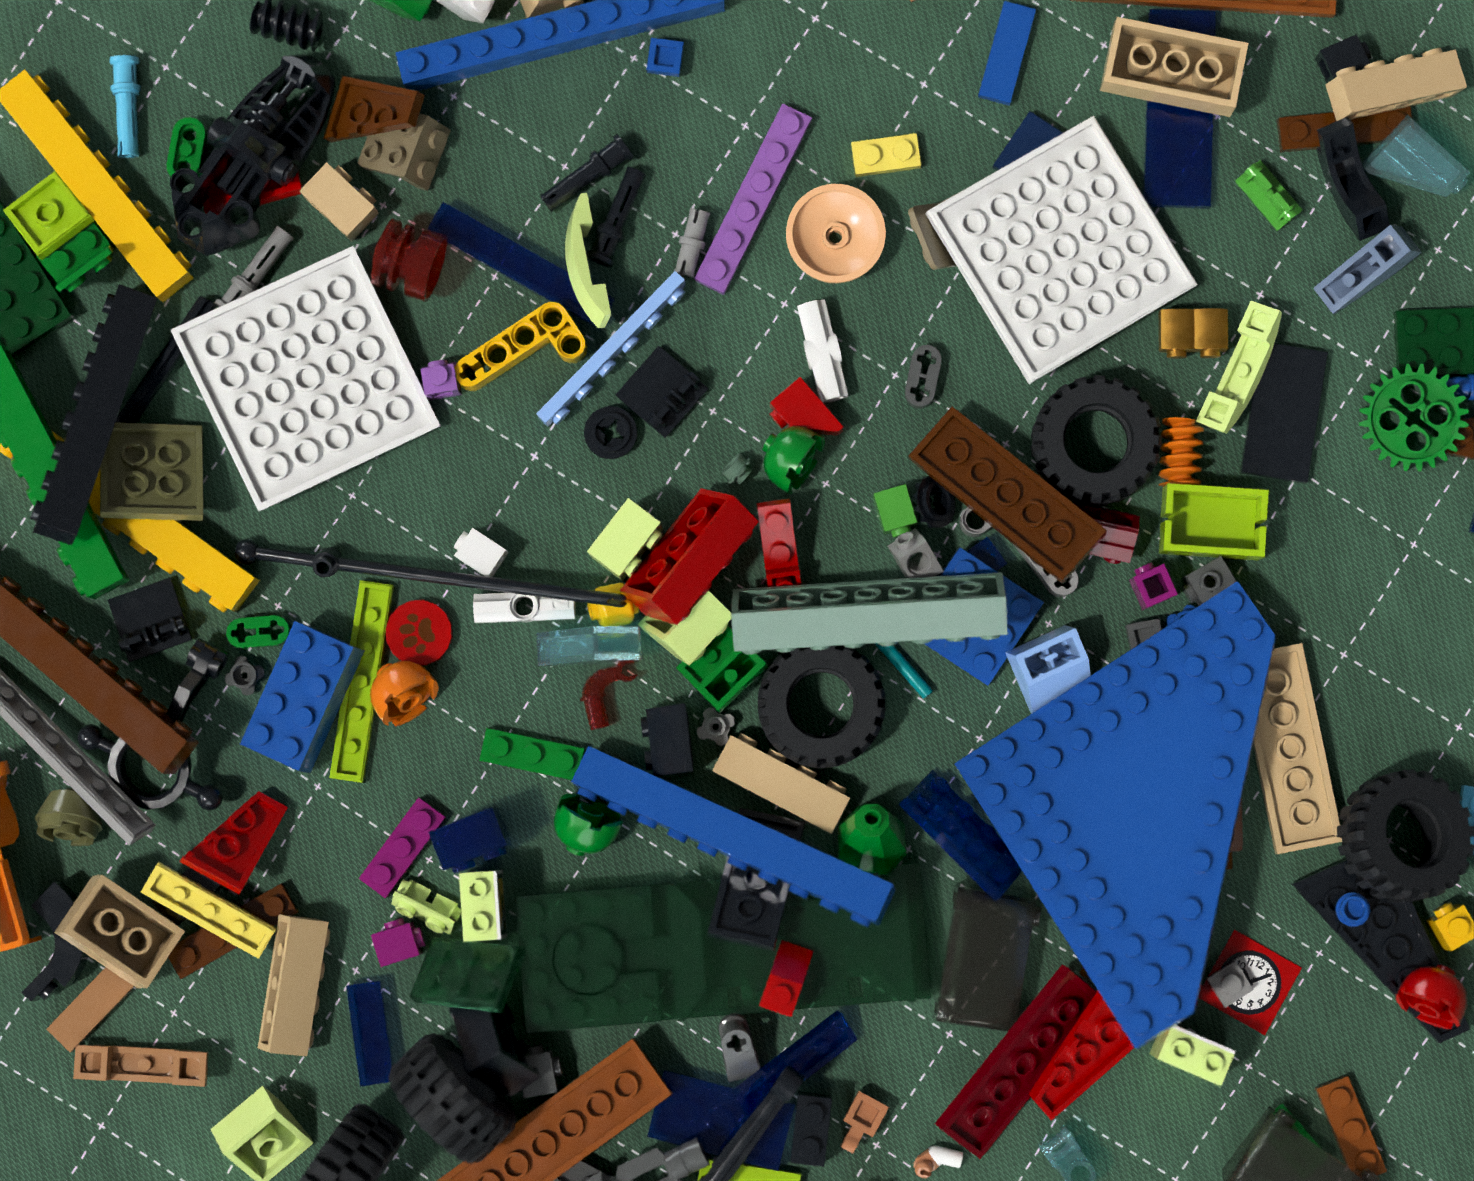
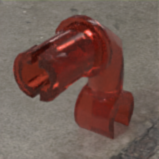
[580,659,637,730]

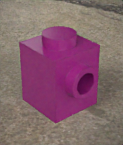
[1129,562,1178,611]
[371,918,426,967]

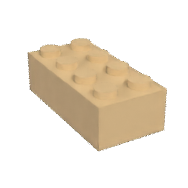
[1100,17,1249,117]

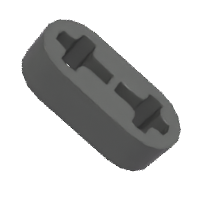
[905,345,941,409]

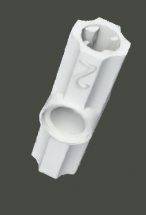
[797,299,848,403]
[473,593,576,623]

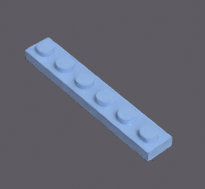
[536,271,686,427]

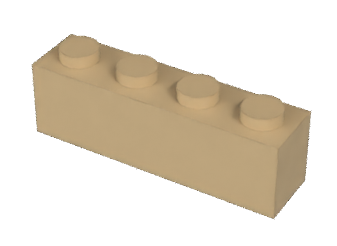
[1325,48,1467,121]
[712,733,850,834]
[258,914,330,1056]

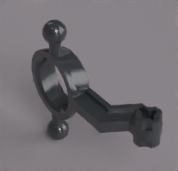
[77,638,229,811]

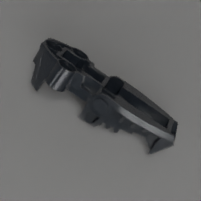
[170,54,335,256]

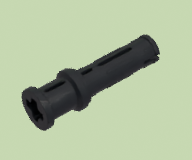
[539,134,634,212]
[586,167,646,268]

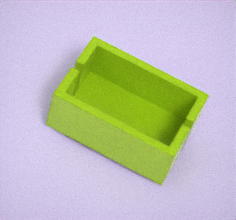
[1159,483,1269,561]

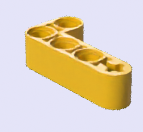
[455,302,587,391]

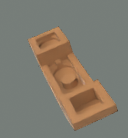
[73,1045,209,1087]

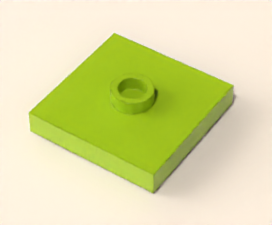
[3,171,95,261]

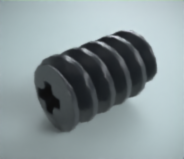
[250,0,323,53]

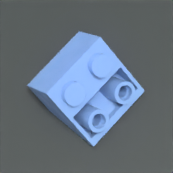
[1005,625,1091,714]

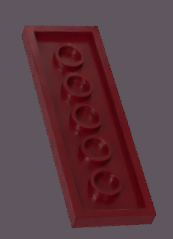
[934,964,1097,1159]

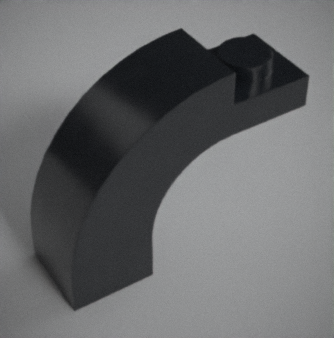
[1316,117,1390,241]
[21,881,88,1002]

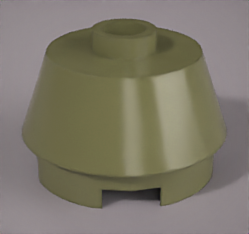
[35,788,102,846]

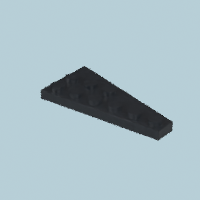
[1291,859,1471,1043]

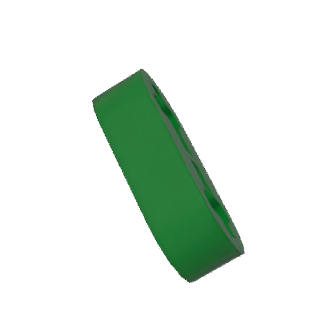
[226,615,291,649]

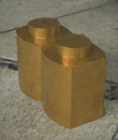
[1158,308,1228,359]

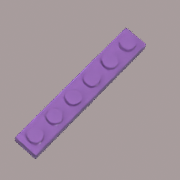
[694,103,812,295]

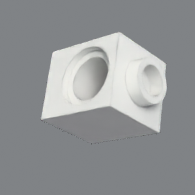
[454,528,509,577]

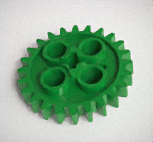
[1359,364,1470,472]

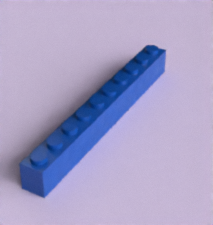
[395,0,725,91]
[571,746,896,927]

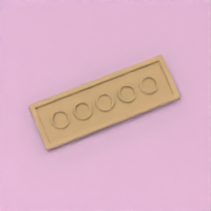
[1253,643,1342,854]

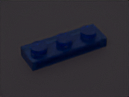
[346,980,393,1087]

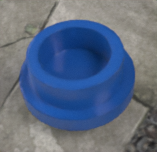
[1335,892,1370,927]

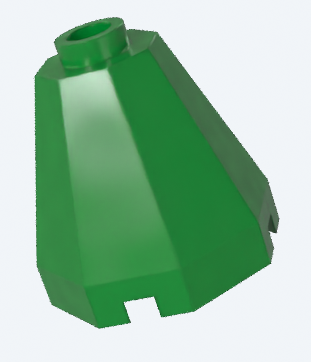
[838,804,906,875]

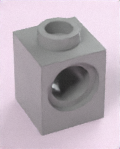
[887,528,944,578]

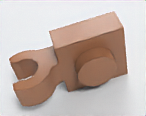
[840,1091,889,1154]

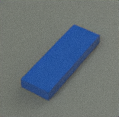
[978,1,1036,106]

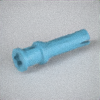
[109,55,141,158]

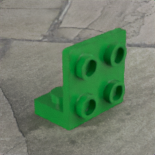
[36,221,114,293]

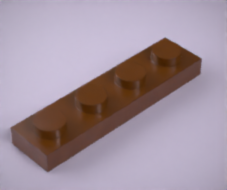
[168,883,299,980]

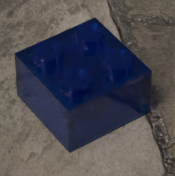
[428,807,512,874]

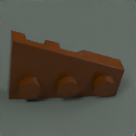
[323,76,425,142]

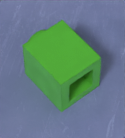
[873,484,917,538]

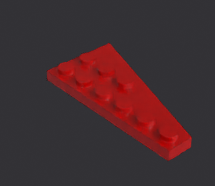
[1028,984,1203,1121]

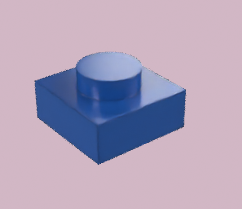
[646,38,684,77]

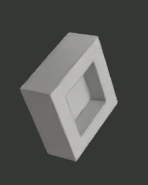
[1206,961,1254,1008]

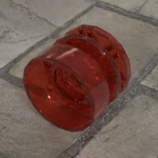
[371,218,448,302]

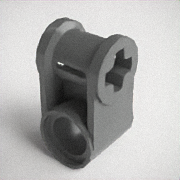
[719,1013,762,1082]

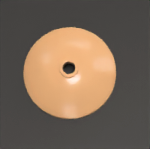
[786,184,886,283]

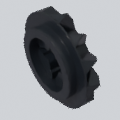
[584,406,637,460]
[912,476,955,528]

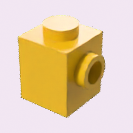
[1426,902,1474,951]

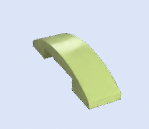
[565,193,611,328]
[1196,301,1282,434]

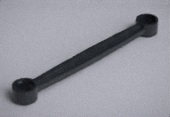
[699,1064,806,1181]

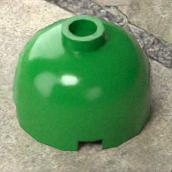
[762,426,825,495]
[554,793,623,856]

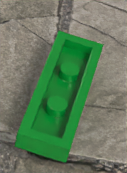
[479,728,585,780]

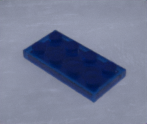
[899,770,1022,901]
[647,1070,795,1171]

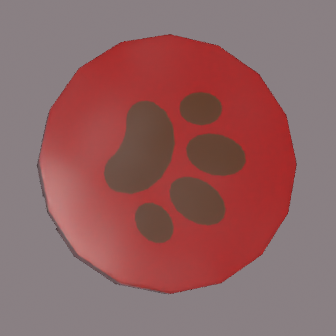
[386,600,453,666]

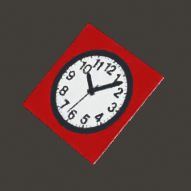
[1198,930,1302,1036]

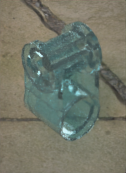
[1037,1125,1096,1181]

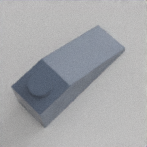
[1313,225,1422,314]

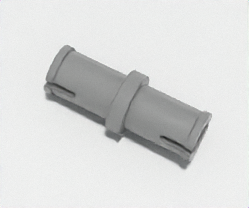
[674,208,710,278]

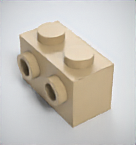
[299,162,379,242]

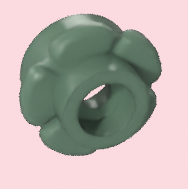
[722,454,752,484]

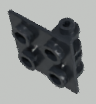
[615,346,709,438]
[108,578,192,662]

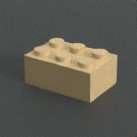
[54,875,185,988]

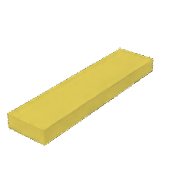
[141,861,276,959]

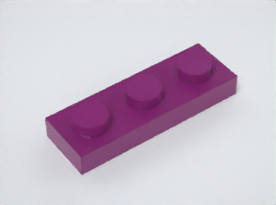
[358,797,446,898]

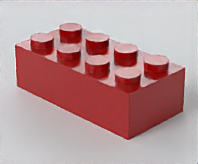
[620,488,759,625]

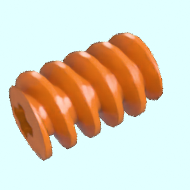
[1158,417,1204,487]

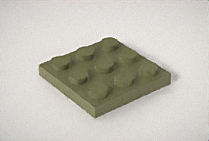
[100,422,203,521]

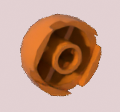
[370,661,439,726]

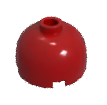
[1395,965,1467,1029]

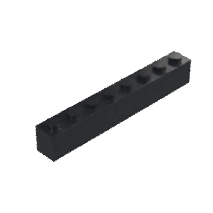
[30,284,157,546]

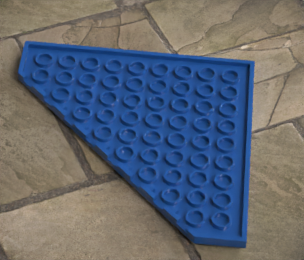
[954,581,1276,1050]

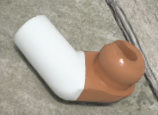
[914,1145,963,1178]

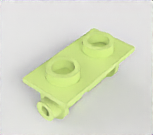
[391,879,462,935]

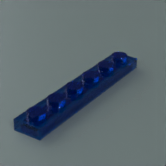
[427,202,615,329]

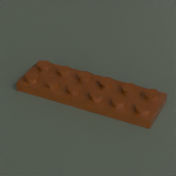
[908,406,1107,584]

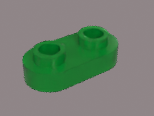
[166,117,207,176]

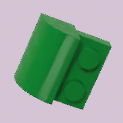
[676,626,768,713]

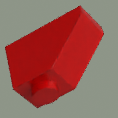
[769,377,844,436]
[759,940,813,1017]

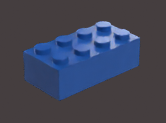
[240,621,364,773]

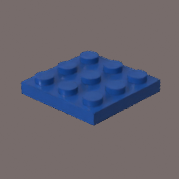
[925,546,1044,686]

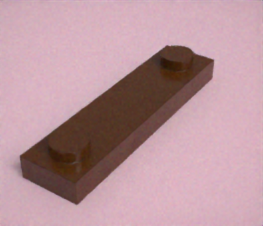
[1277,106,1414,153]

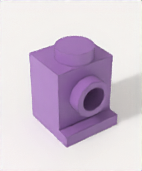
[421,360,461,400]

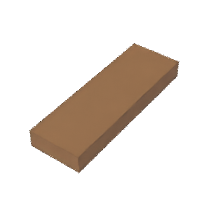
[46,967,135,1052]

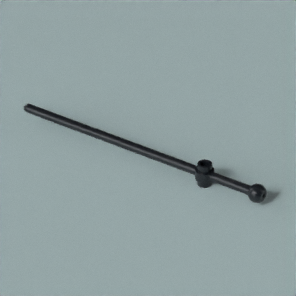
[235,539,627,607]

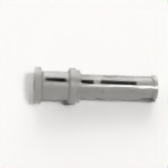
[214,226,294,307]

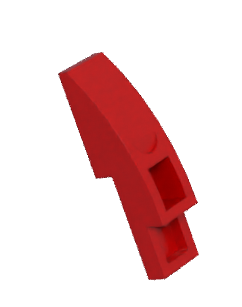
[756,499,801,587]

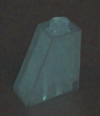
[1362,115,1470,197]
[536,626,642,666]

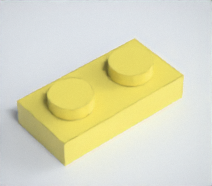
[851,133,921,177]

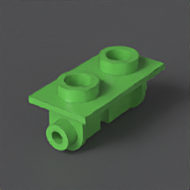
[1235,160,1303,231]

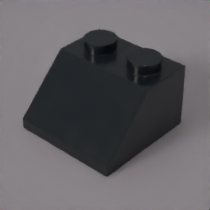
[641,703,694,777]

